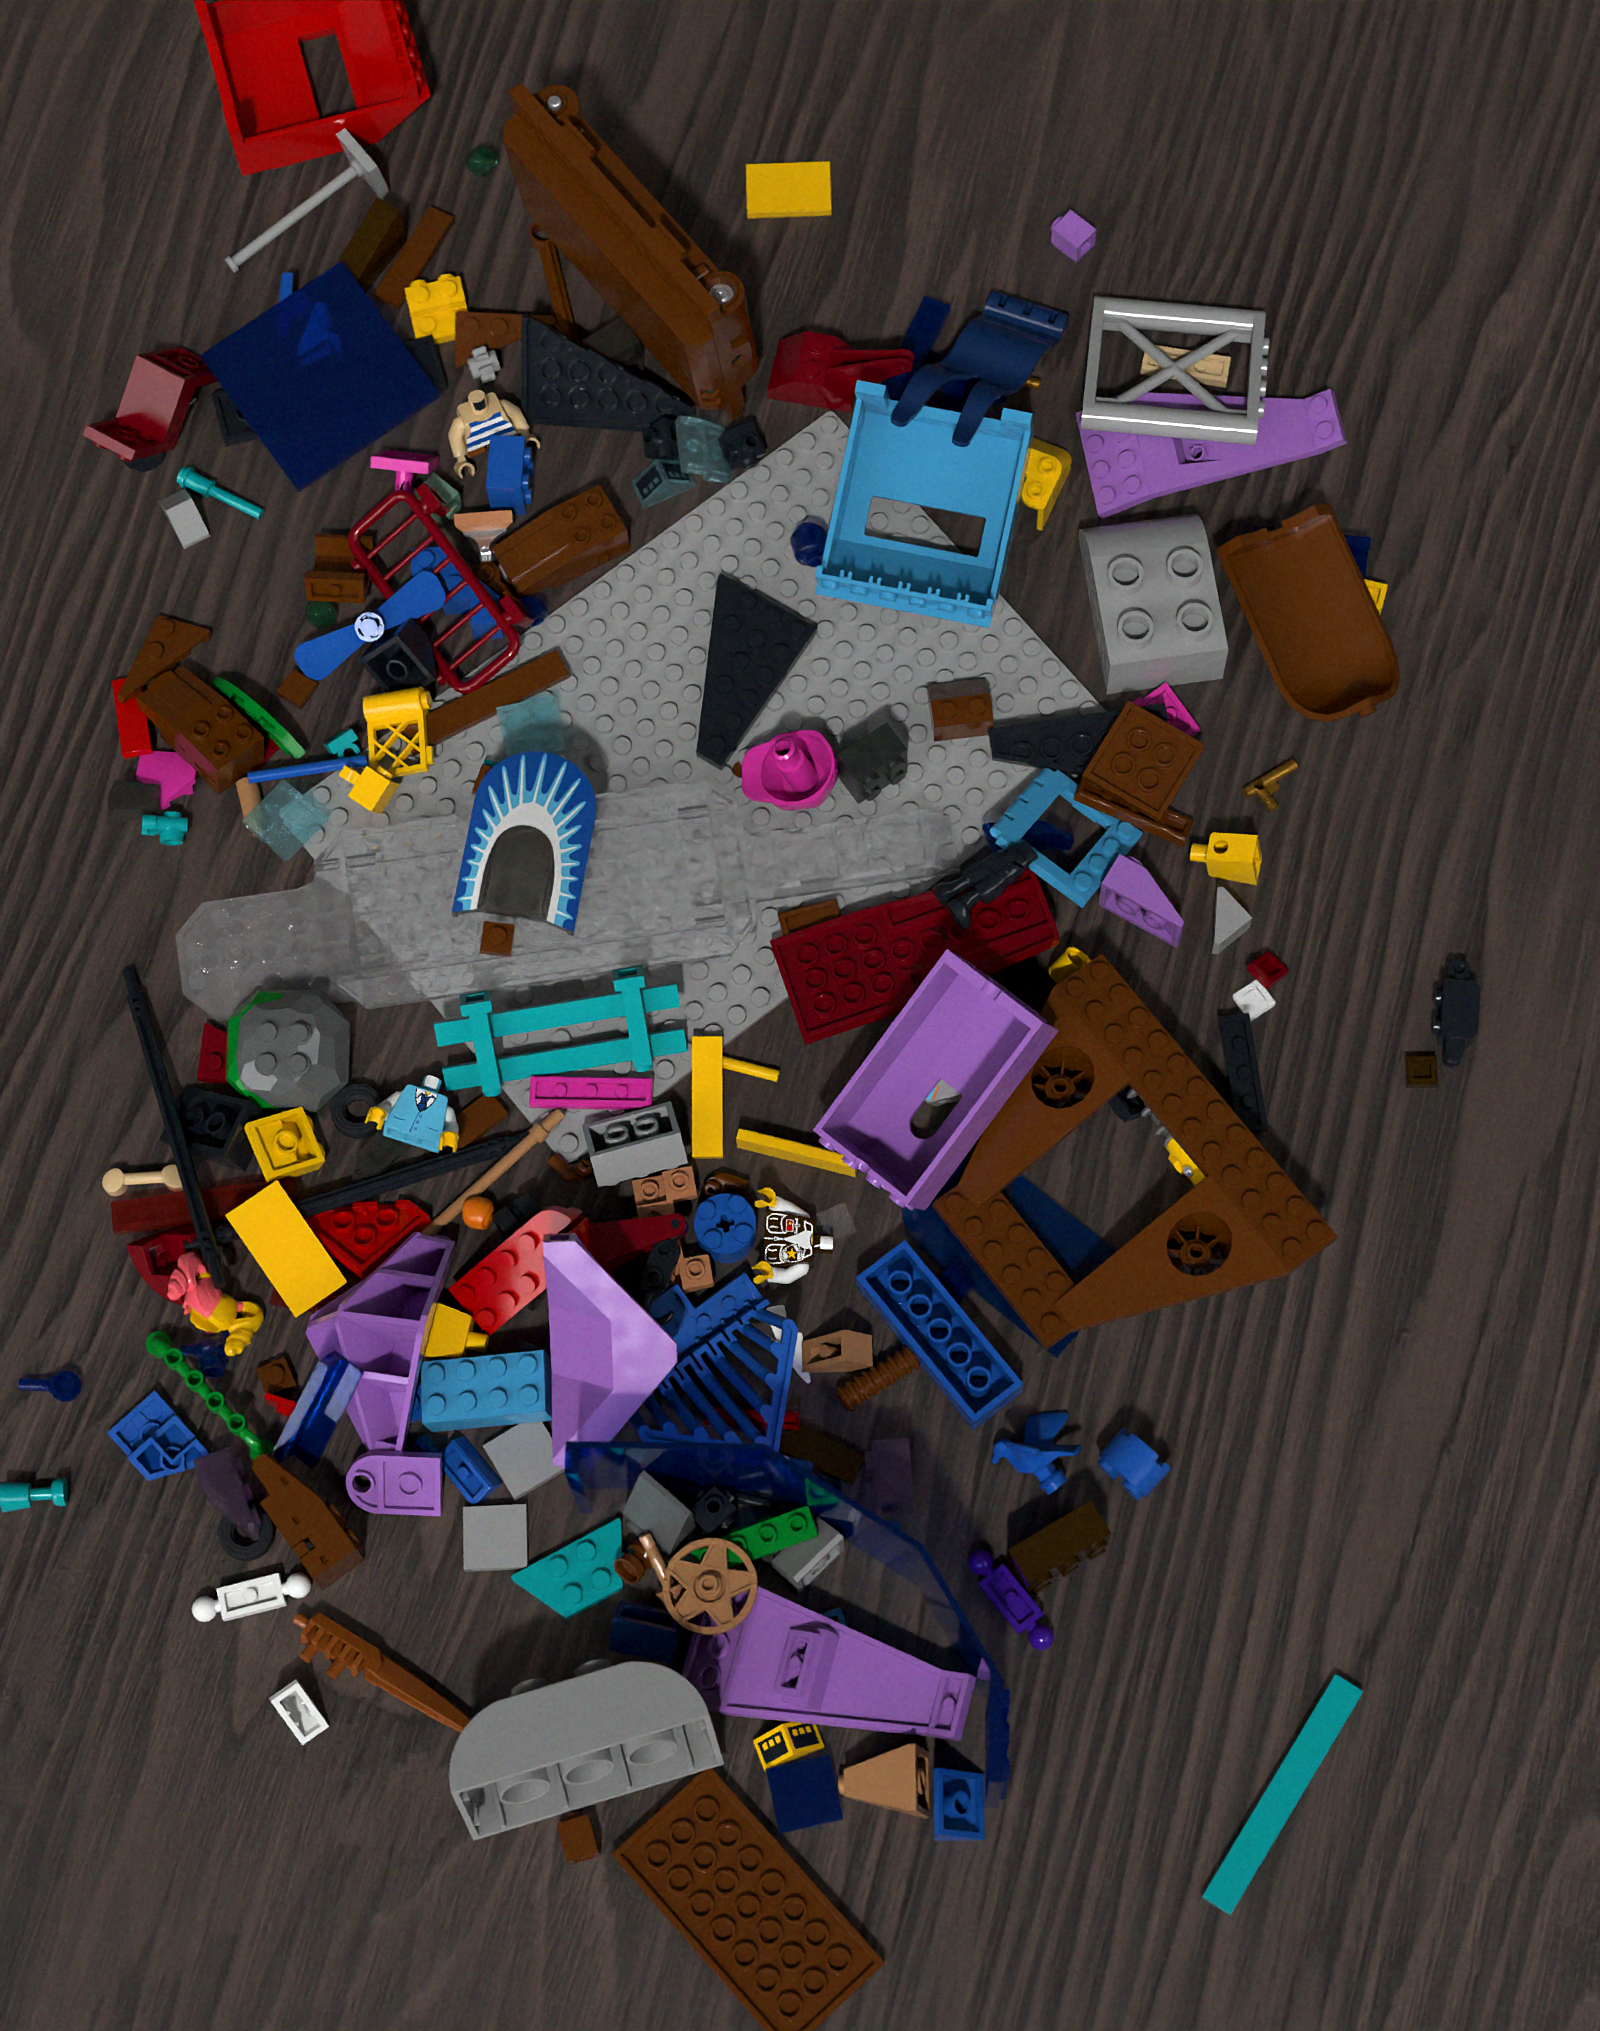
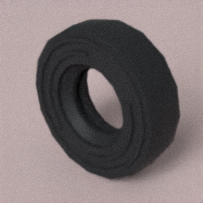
[330,1084,383,1139]
[218,1504,276,1561]

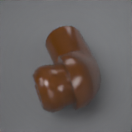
[547,1153,593,1182]
[703,1172,749,1197]

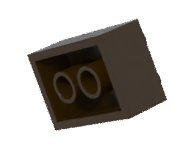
[1006,1500,1111,1594]

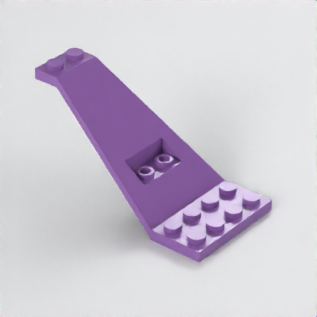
[682,1587,976,1741]

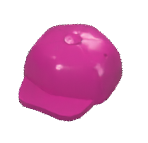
[742,730,839,811]

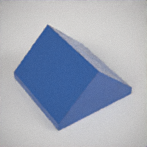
[933,1768,985,1841]

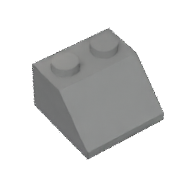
[772,1516,845,1594]

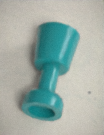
[0,1477,68,1513]

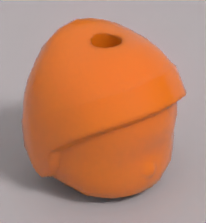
[462,1196,495,1230]

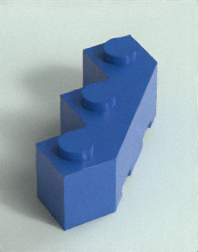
[411,547,504,640]

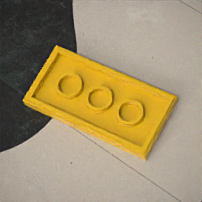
[225,1180,348,1318]

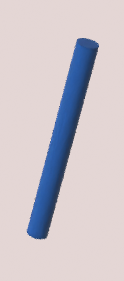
[247,754,367,784]

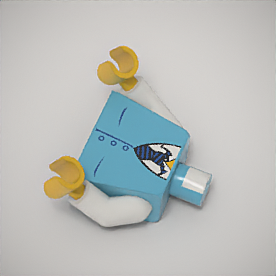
[364,1075,459,1153]

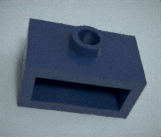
[608,1600,680,1663]

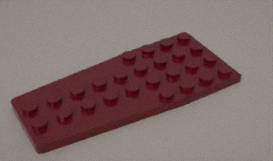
[770,870,1060,1045]

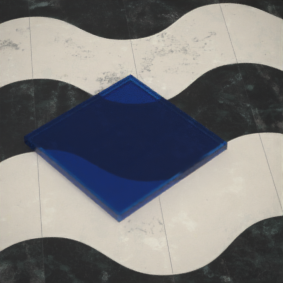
[200,261,440,493]

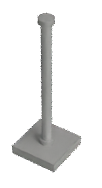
[224,128,390,273]

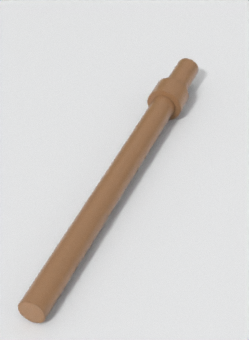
[420,1108,565,1236]

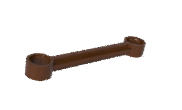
[529,221,582,343]

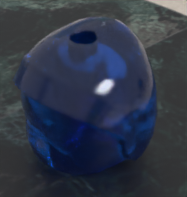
[520,595,547,628]

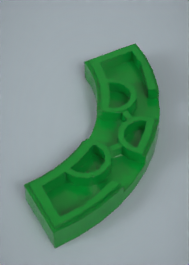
[210,676,306,759]

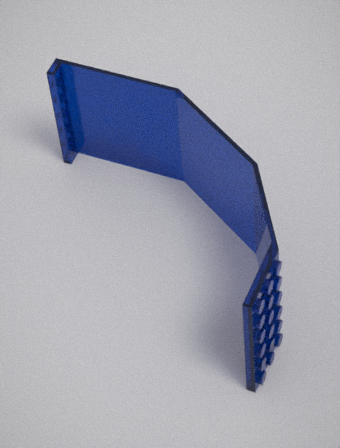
[564,1441,1010,1808]

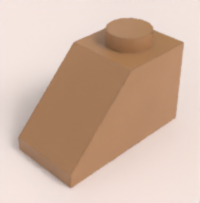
[802,1330,873,1373]

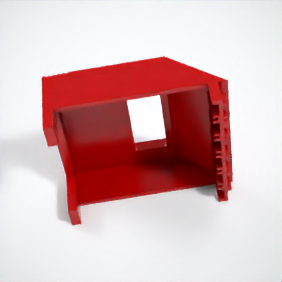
[194,0,431,176]

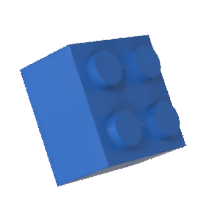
[486,435,535,515]

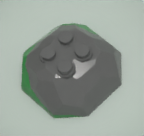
[226,989,351,1112]

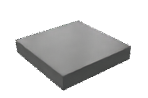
[483,1422,567,1500]
[463,1504,528,1572]

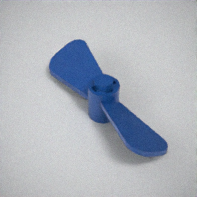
[294,571,446,680]

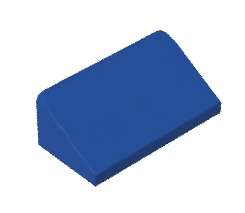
[441,1436,503,1506]

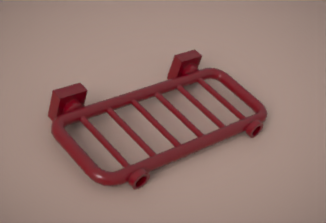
[348,483,535,694]

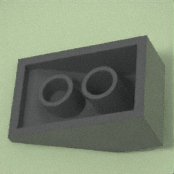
[623,1471,697,1558]

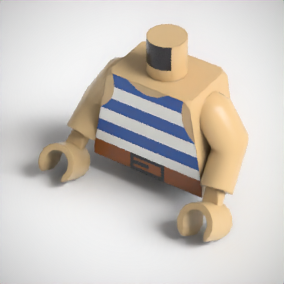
[448,390,540,479]

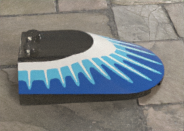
[452,751,597,936]

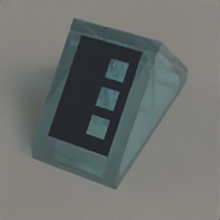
[631,459,696,509]

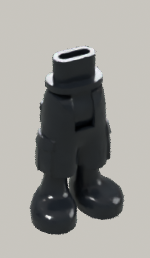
[932,840,1039,931]

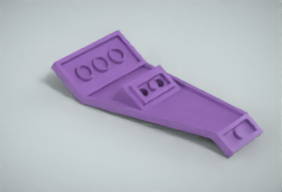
[1076,389,1347,519]

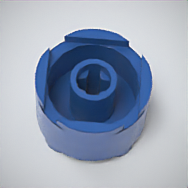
[694,1194,757,1263]
[1097,1427,1171,1501]

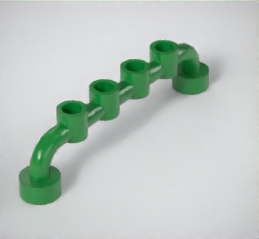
[146,1331,277,1460]

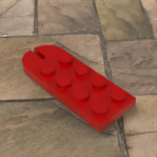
[448,1206,590,1336]

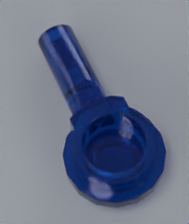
[18,1371,82,1402]

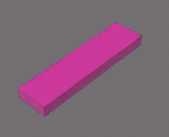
[529,1076,653,1110]

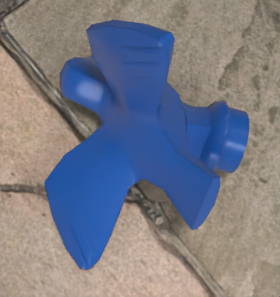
[992,1412,1082,1495]

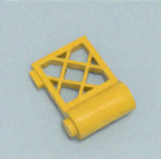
[363,686,434,778]

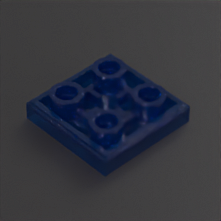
[766,1755,843,1835]

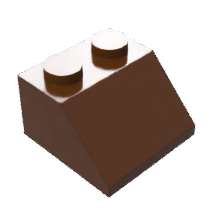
[926,678,994,742]

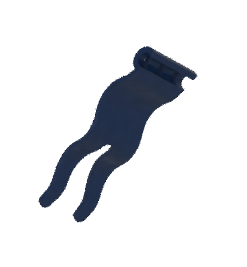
[890,290,1070,447]

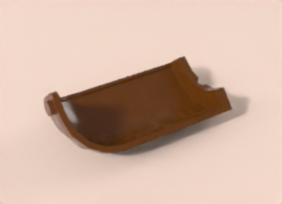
[1216,503,1400,722]

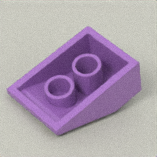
[1098,854,1184,948]

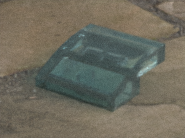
[675,415,732,483]
[241,779,329,862]

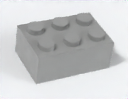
[582,1101,688,1187]

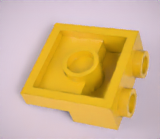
[404,274,468,344]
[244,1106,325,1182]

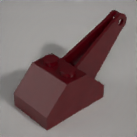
[767,331,915,413]

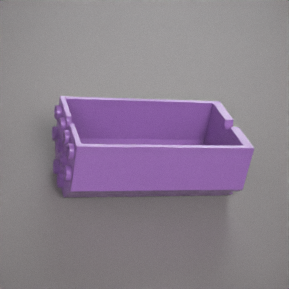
[813,949,1059,1211]

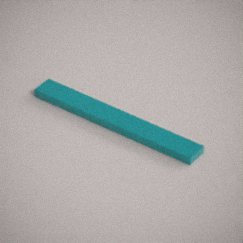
[1202,1674,1364,1915]

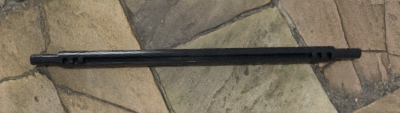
[122,968,226,1289]
[183,1132,529,1253]

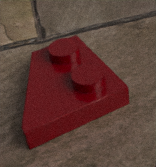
[197,1023,229,1084]

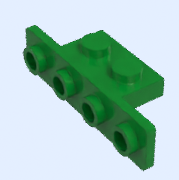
[691,1506,818,1569]

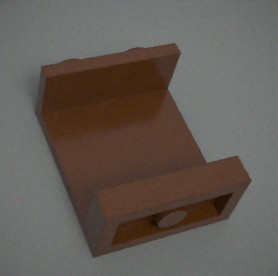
[304,534,375,603]

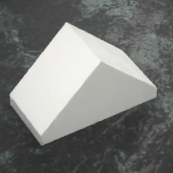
[269,1680,329,1745]

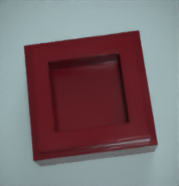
[1246,950,1289,990]

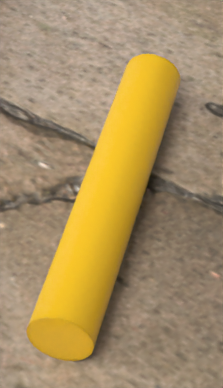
[723,1056,780,1082]

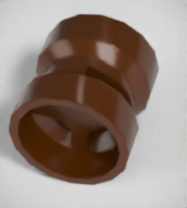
[614,1539,653,1584]

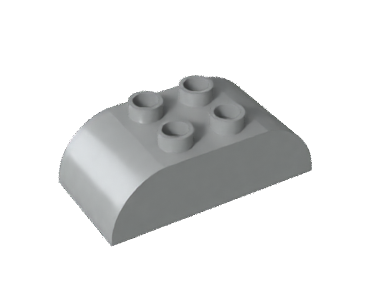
[449,1659,724,1841]

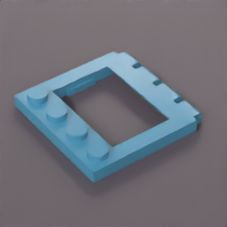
[990,768,1143,908]

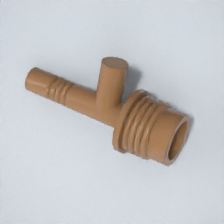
[639,1532,686,1611]

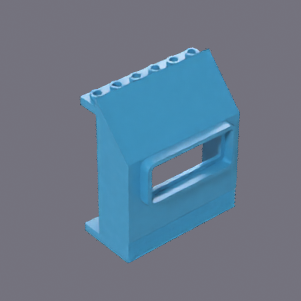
[815,380,1034,628]

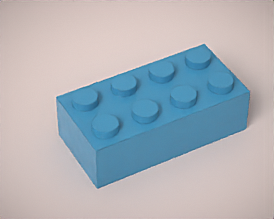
[421,1350,552,1432]

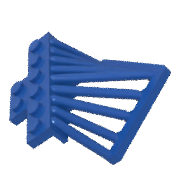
[629,1272,799,1462]

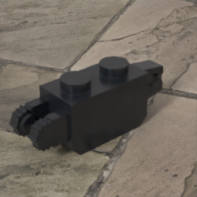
[1432,960,1481,1069]

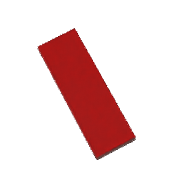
[112,678,153,759]

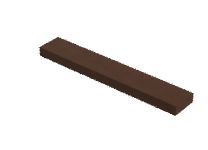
[401,650,570,757]

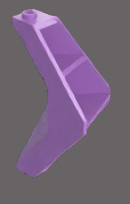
[306,1232,456,1452]
[543,1233,677,1469]

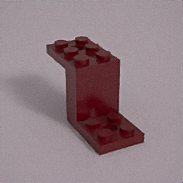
[83,346,226,462]

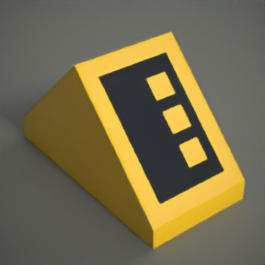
[753,1722,825,1772]

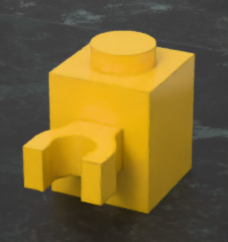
[339,765,400,814]

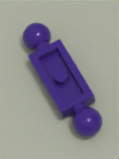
[968,1549,1054,1650]

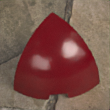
[126,1224,213,1305]

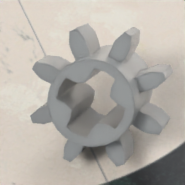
[467,346,501,383]

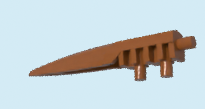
[293,1612,472,1733]

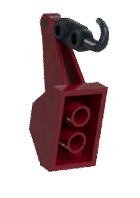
[513,1213,689,1326]

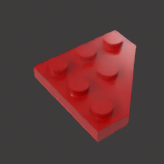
[304,1199,431,1279]

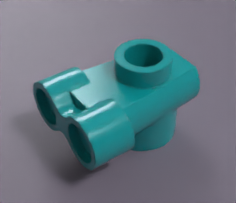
[141,811,188,845]

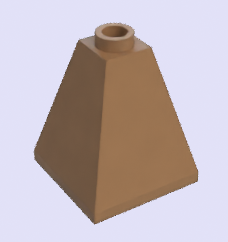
[838,1744,931,1818]

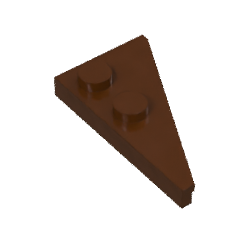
[118,615,211,704]

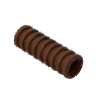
[836,1345,920,1412]

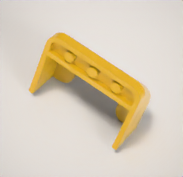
[1021,438,1071,531]

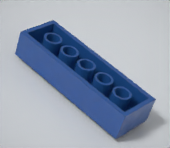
[856,1240,1023,1431]

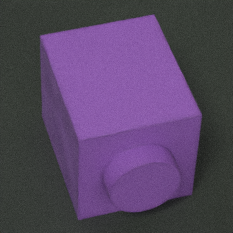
[1051,210,1096,263]

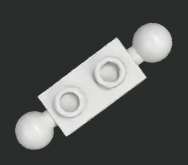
[192,1573,311,1622]

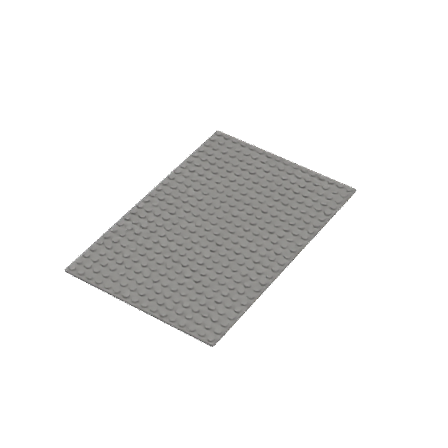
[280,411,1107,1164]

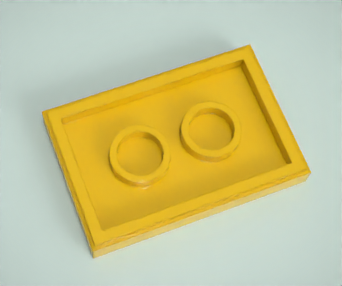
[746,161,832,219]

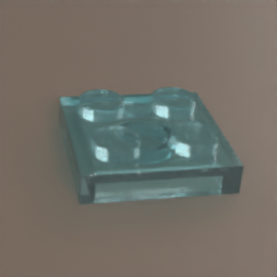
[496,695,566,758]

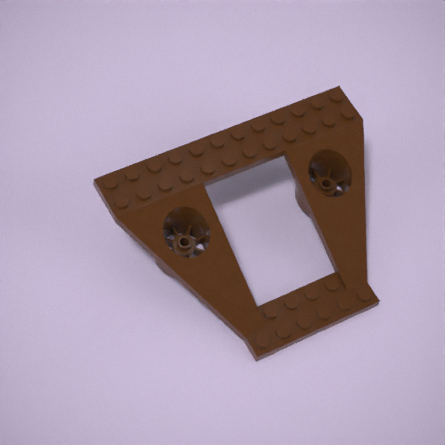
[932,954,1338,1350]

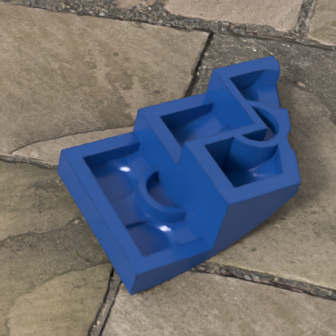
[107,1390,216,1481]

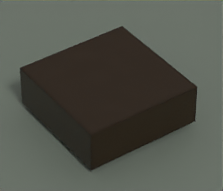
[1404,1055,1438,1088]

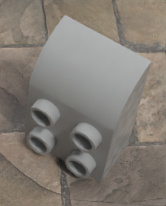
[1078,513,1228,694]

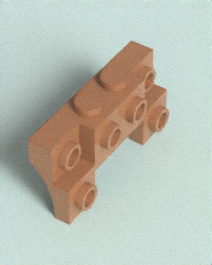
[632,1166,714,1294]

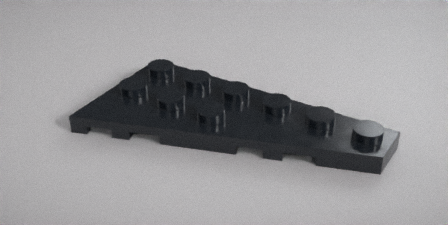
[988,703,1168,776]

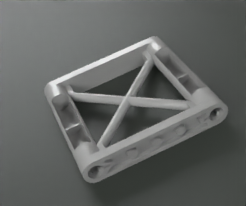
[1081,296,1269,445]

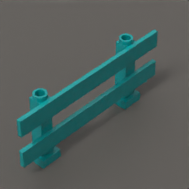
[434,965,688,1097]

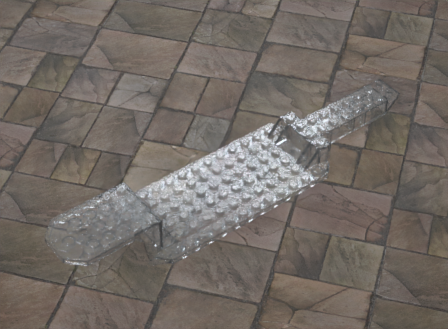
[175,779,960,1021]

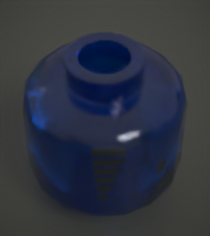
[790,522,827,567]

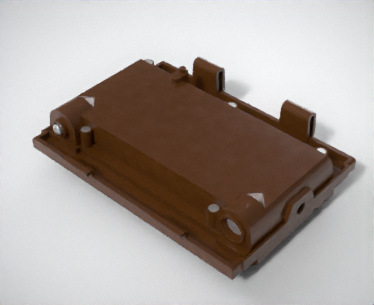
[502,84,759,421]

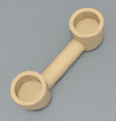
[102,1164,183,1196]

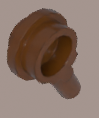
[473,561,522,602]

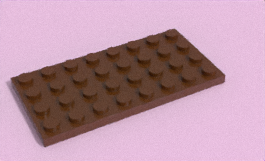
[611,1768,885,2031]

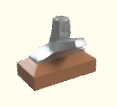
[454,510,515,563]

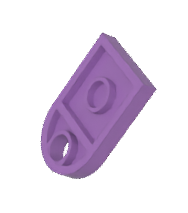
[346,1450,442,1516]

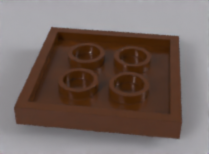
[1082,700,1206,823]

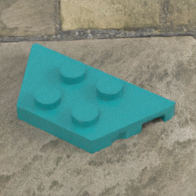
[511,1518,623,1620]

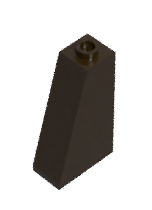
[322,197,407,315]

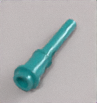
[176,467,264,519]

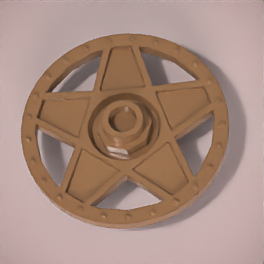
[662,1538,758,1635]

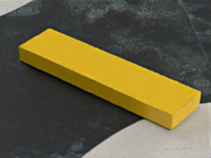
[692,1036,723,1159]
[736,1128,858,1177]

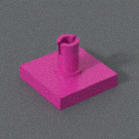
[371,449,440,492]

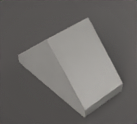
[159,489,210,549]
[1212,887,1252,954]

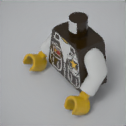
[752,1187,833,1284]

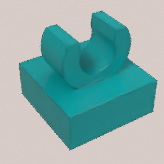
[323,728,360,759]

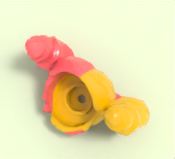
[167,1252,264,1356]

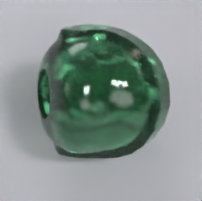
[466,145,498,177]
[305,601,337,628]

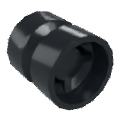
[491,1191,541,1240]

